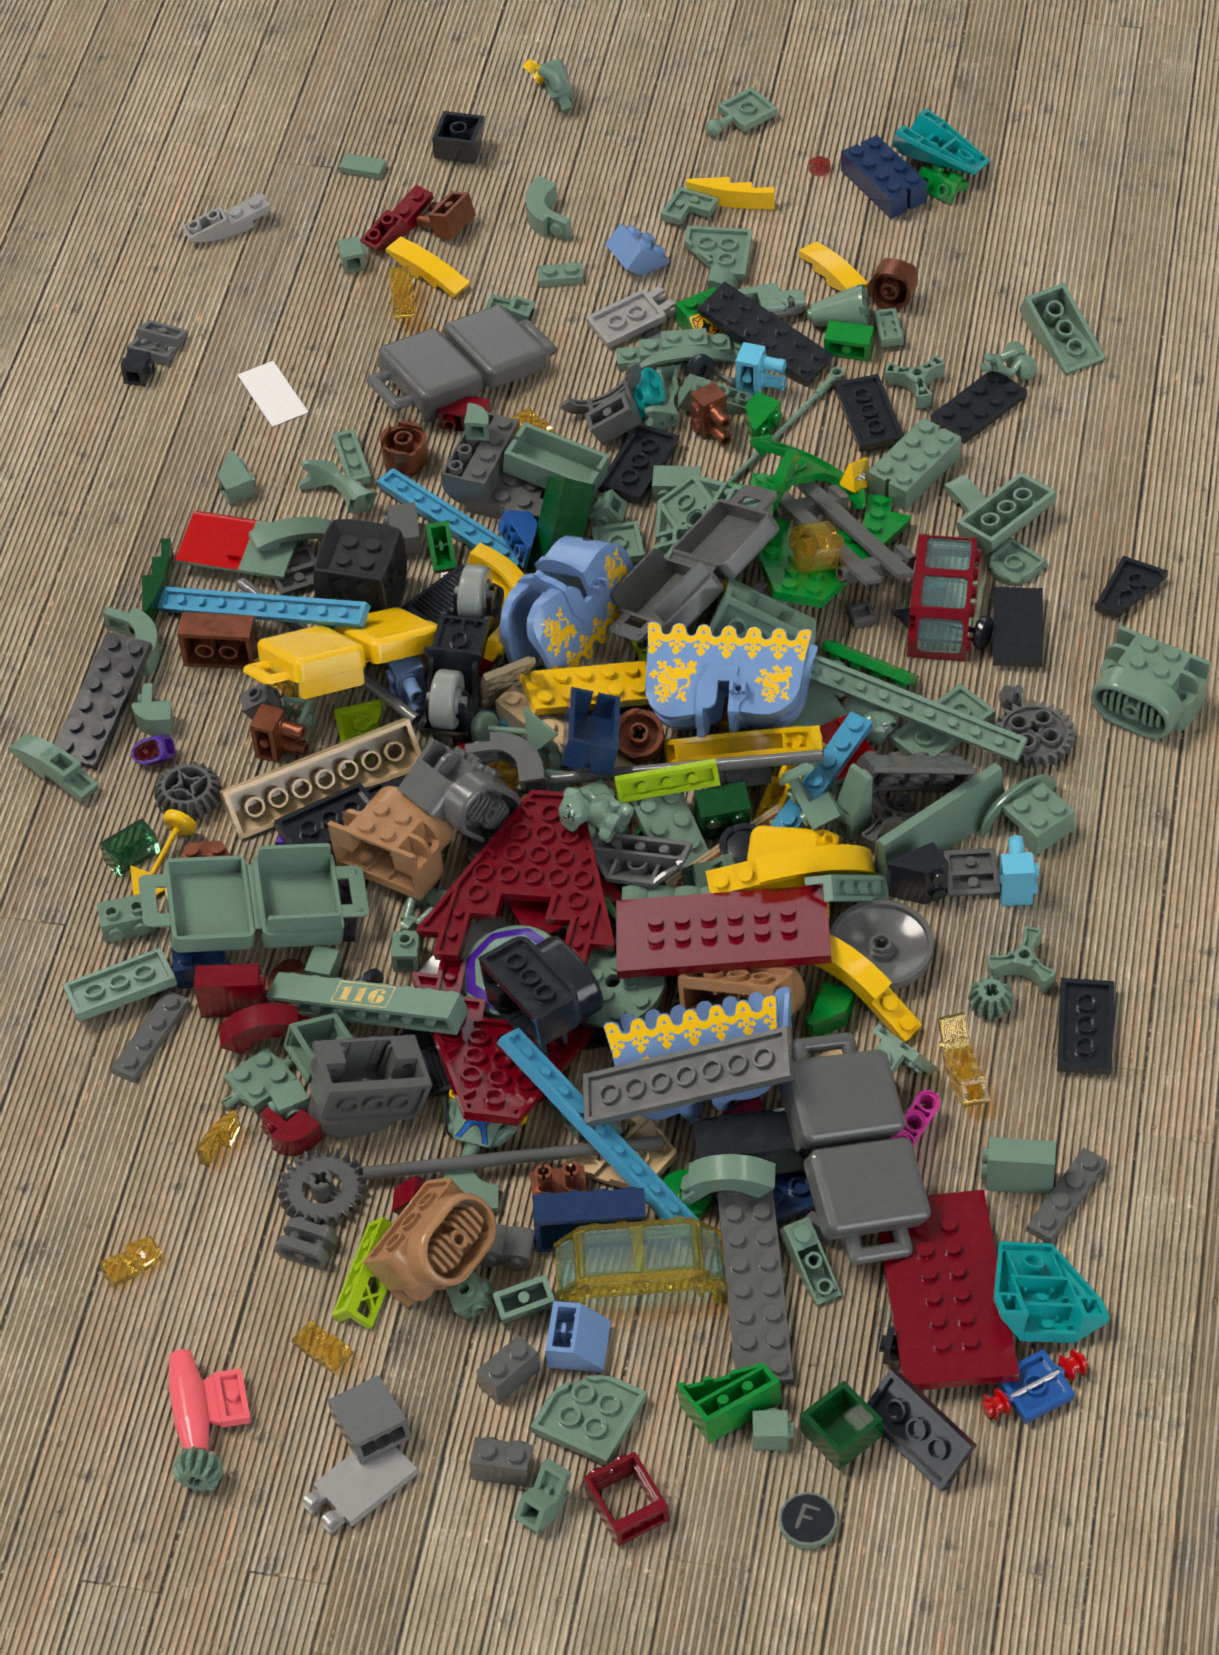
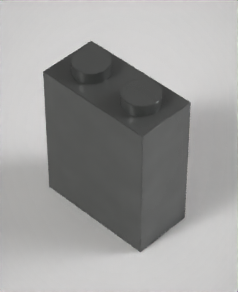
[327,1375,412,1463]

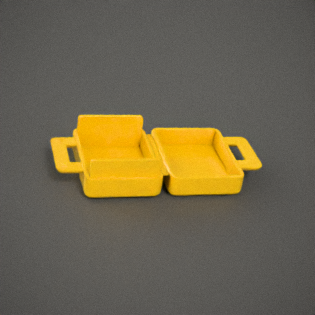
[243,607,438,699]

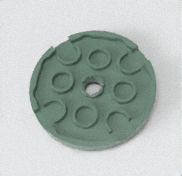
[580,937,667,1030]

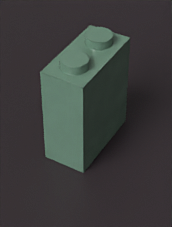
[981,1137,1056,1195]

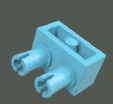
[735,342,786,397]
[999,835,1039,906]

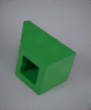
[745,391,782,439]
[804,982,854,1037]

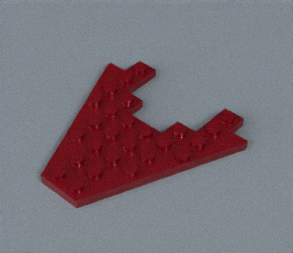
[416,790,616,965]
[412,959,600,1126]

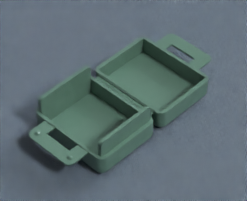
[139,843,369,953]

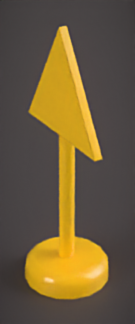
[130,809,197,896]

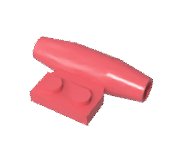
[168,1349,250,1452]

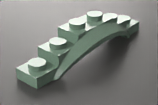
[616,328,742,370]

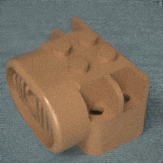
[328,786,454,901]
[678,966,805,1017]
[363,1177,496,1308]

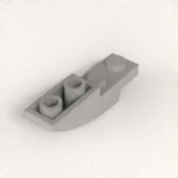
[182,192,272,242]

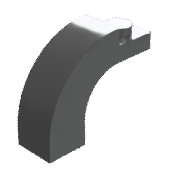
[465,732,548,794]

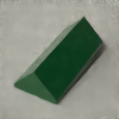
[527,476,595,571]

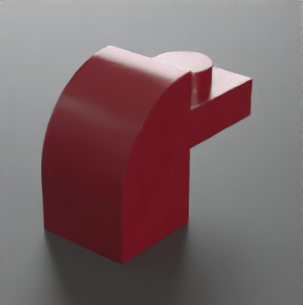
[260,1107,323,1156]

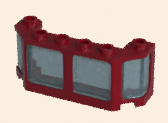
[907,533,981,662]

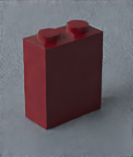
[194,964,269,1018]

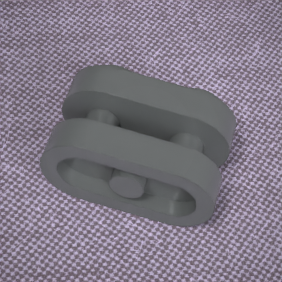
[274,1216,339,1269]

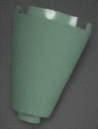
[807,284,871,327]

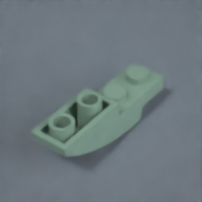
[8,734,99,803]

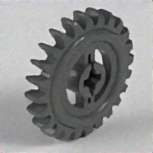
[278,1147,367,1226]

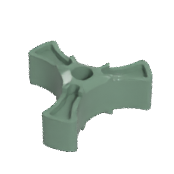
[885,355,945,409]
[987,926,1056,993]

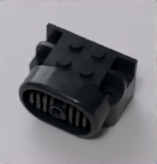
[478,936,604,1059]

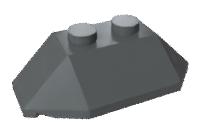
[592,831,693,888]

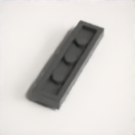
[111,990,190,1083]
[1026,1147,1107,1243]

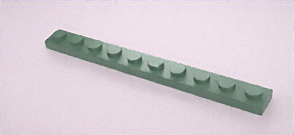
[810,655,1028,763]

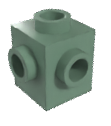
[588,489,627,526]
[446,1272,495,1320]

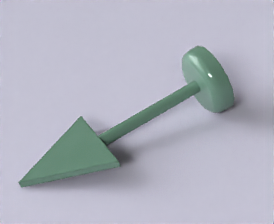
[471,707,559,752]

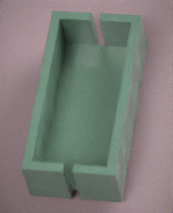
[867,418,961,512]
[503,422,610,496]

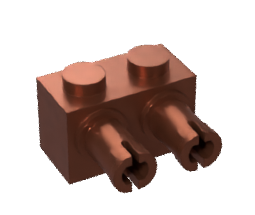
[416,191,476,239]
[689,382,732,446]
[249,704,309,763]
[530,1161,587,1200]

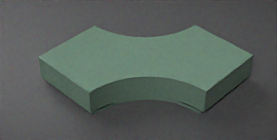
[444,1169,499,1213]

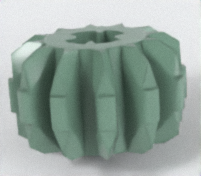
[968,975,1014,1021]
[172,1446,223,1492]

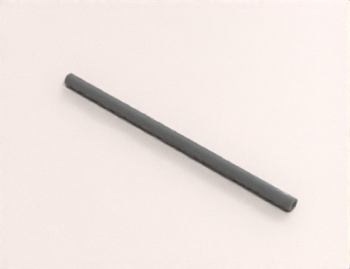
[236,577,421,726]
[547,749,824,786]
[363,1135,664,1180]

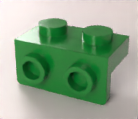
[919,164,970,204]

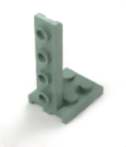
[872,1024,937,1076]

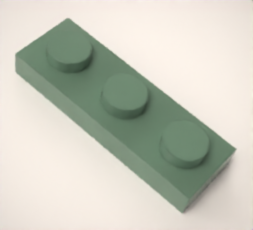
[332,429,371,485]

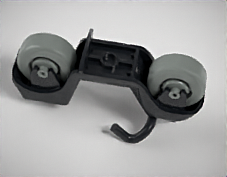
[418,564,509,746]

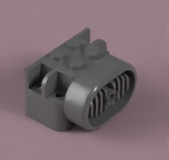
[398,738,521,843]
[308,1035,432,1138]

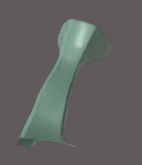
[643,364,681,430]
[298,460,378,514]

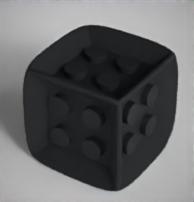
[313,519,407,613]

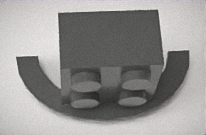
[559,361,642,445]

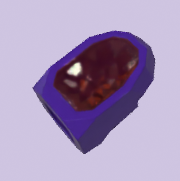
[131,734,176,765]

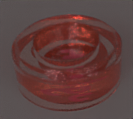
[809,156,830,176]

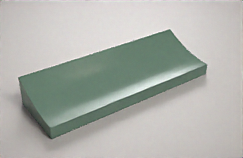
[877,762,1005,875]

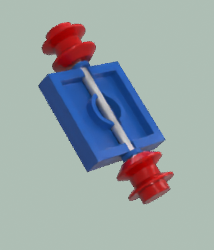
[981,1349,1088,1424]

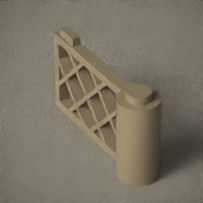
[479,656,536,710]

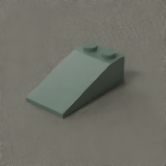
[1019,282,1106,375]

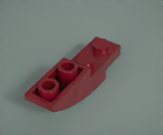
[360,184,434,251]

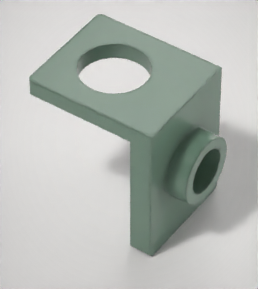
[283,696,315,740]

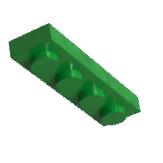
[821,640,919,688]

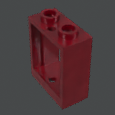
[583,1452,669,1546]

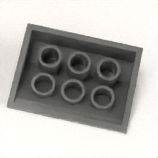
[857,751,975,792]

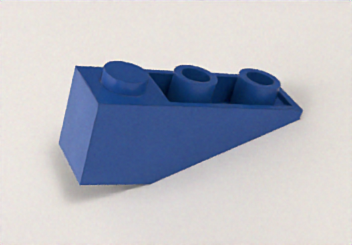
[498,510,538,568]

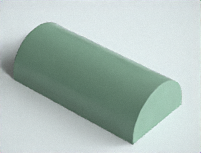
[956,472,1057,556]

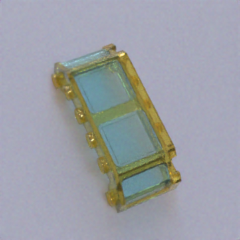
[553,1217,727,1306]

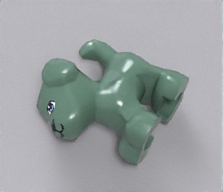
[844,682,898,745]
[559,787,635,843]

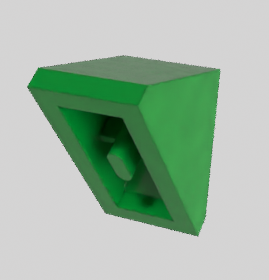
[425,520,457,571]

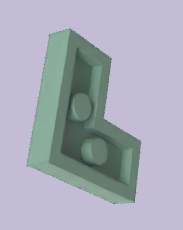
[660,186,719,226]

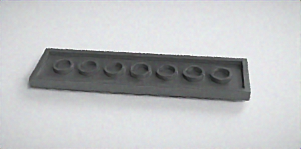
[583,1026,794,1127]
[717,1190,794,1385]

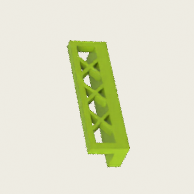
[614,758,720,803]
[331,1217,393,1329]

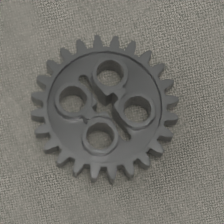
[994,700,1075,770]

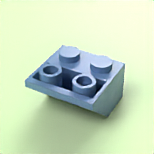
[605,223,670,276]
[545,1301,611,1373]

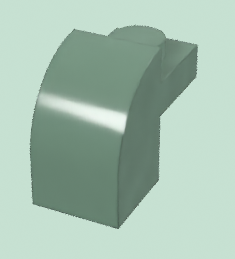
[132,683,174,736]
[681,853,736,888]
[514,1458,572,1533]

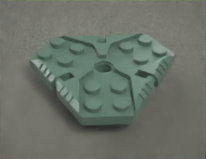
[654,474,773,558]

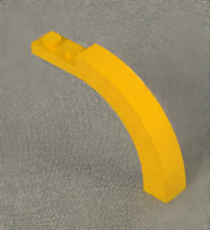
[467,543,524,662]
[664,725,823,763]
[705,844,876,893]
[815,934,922,1043]

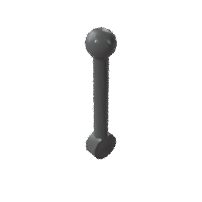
[712,369,736,386]

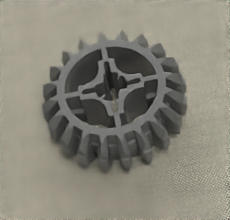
[154,761,222,820]

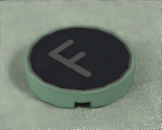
[779,1492,838,1550]

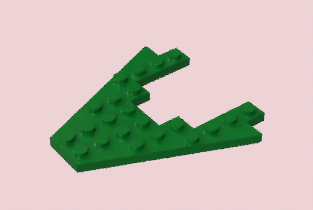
[728,473,912,608]

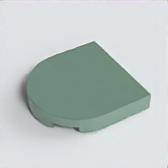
[989,537,1048,586]

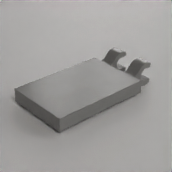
[586,286,676,350]
[302,1446,418,1535]

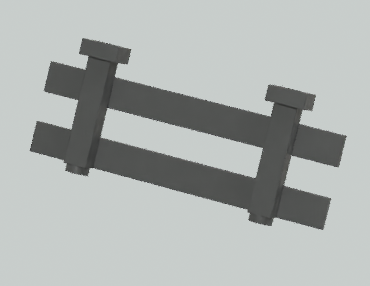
[772,481,916,586]

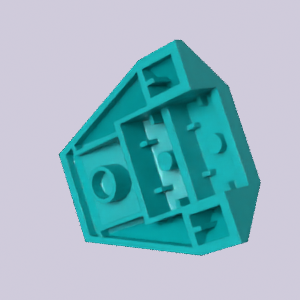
[893,108,990,175]
[993,1241,1110,1343]

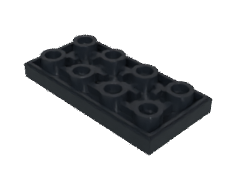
[993,587,1043,667]

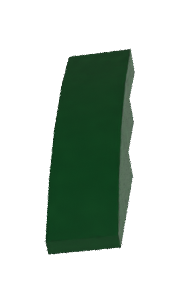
[142,538,174,621]

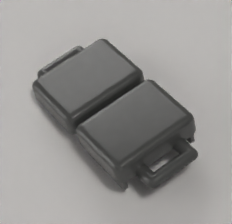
[366,305,557,423]
[609,484,779,642]
[778,1032,931,1265]

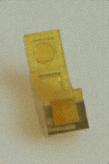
[389,266,417,320]
[937,1012,991,1108]

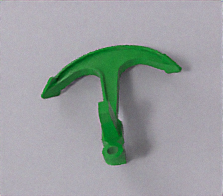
[749,434,866,513]

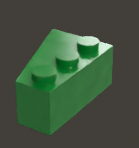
[676,1362,783,1443]

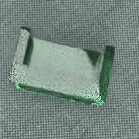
[99,818,160,877]

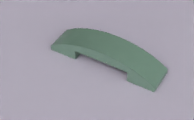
[248,516,332,552]

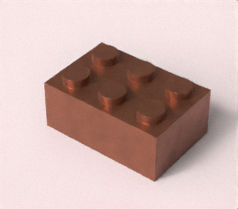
[177,612,259,669]

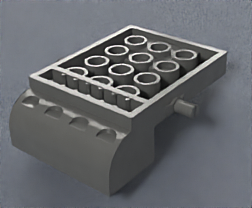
[441,412,599,523]

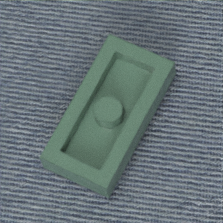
[537,262,583,287]

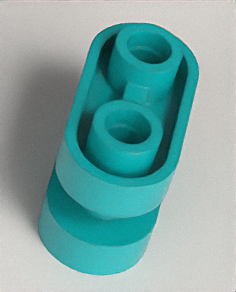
[632,367,665,418]

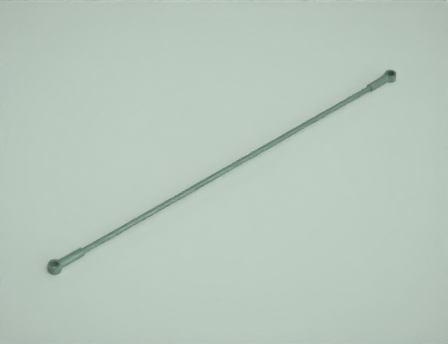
[533,367,844,671]

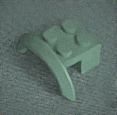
[779,762,842,830]
[980,774,1075,856]

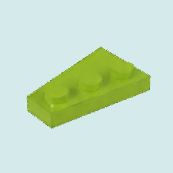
[334,699,383,767]

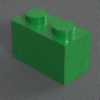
[824,320,874,361]

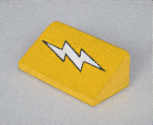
[840,457,870,493]

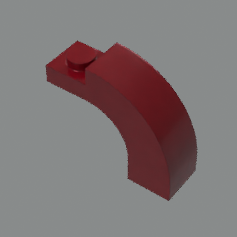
[219,1003,312,1054]

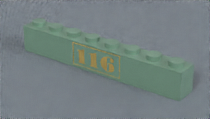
[266,972,469,1035]

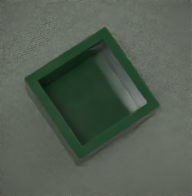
[693,781,752,840]
[800,1381,883,1470]

